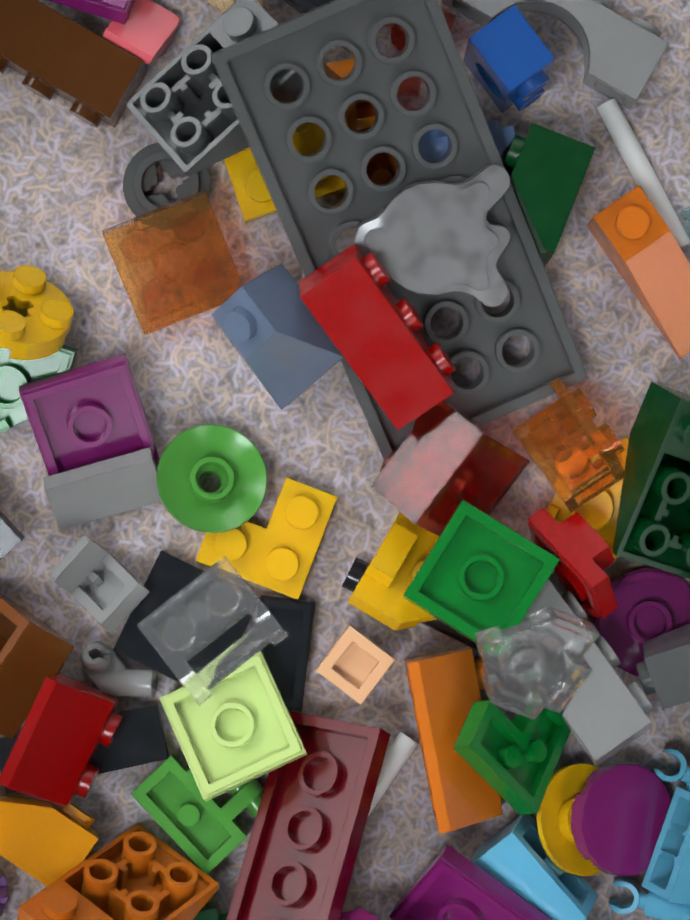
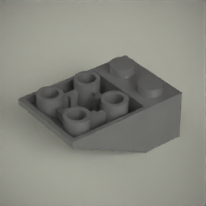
[125,0,302,177]

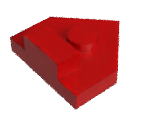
[527,508,618,618]

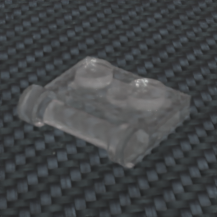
[137,556,288,706]

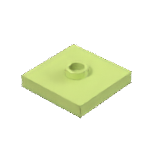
[159,651,308,801]

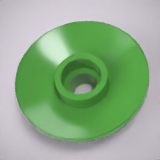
[156,425,267,533]

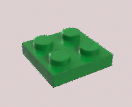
[403,500,560,657]

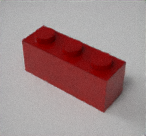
[299,243,456,430]

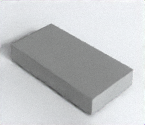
[43,447,161,530]

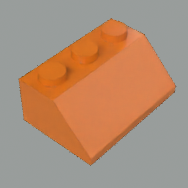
[404,647,505,834]

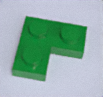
[453,689,571,815]

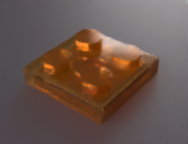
[102,190,243,335]

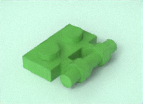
[131,754,264,875]

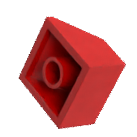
[0,673,123,807]

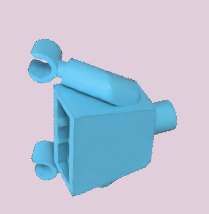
[608,749,690,920]

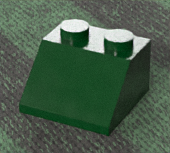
[503,123,596,267]

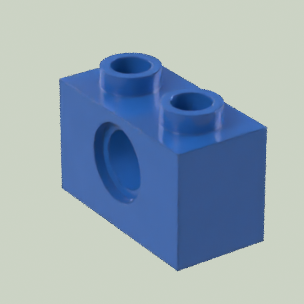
[463,4,555,113]

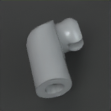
[81,641,158,697]

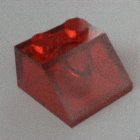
[371,400,530,536]

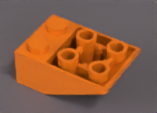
[17,823,219,920]

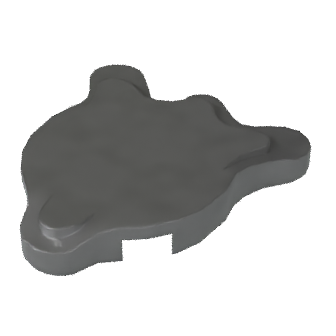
[354,164,510,307]

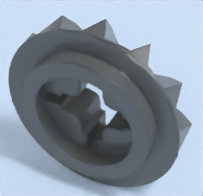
[123,142,211,230]

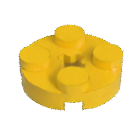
[0,265,74,360]

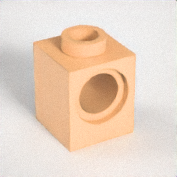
[316,624,395,705]

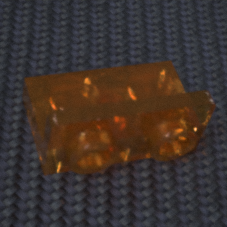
[512,377,627,513]

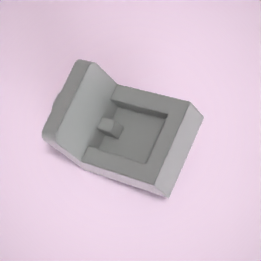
[50,536,149,633]

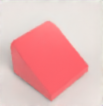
[102,0,181,64]

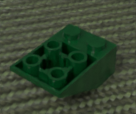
[612,382,690,579]

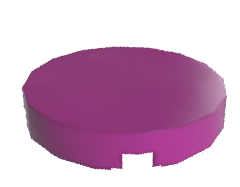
[594,568,690,676]
[571,763,671,876]

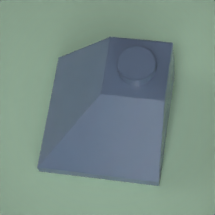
[212,263,344,410]

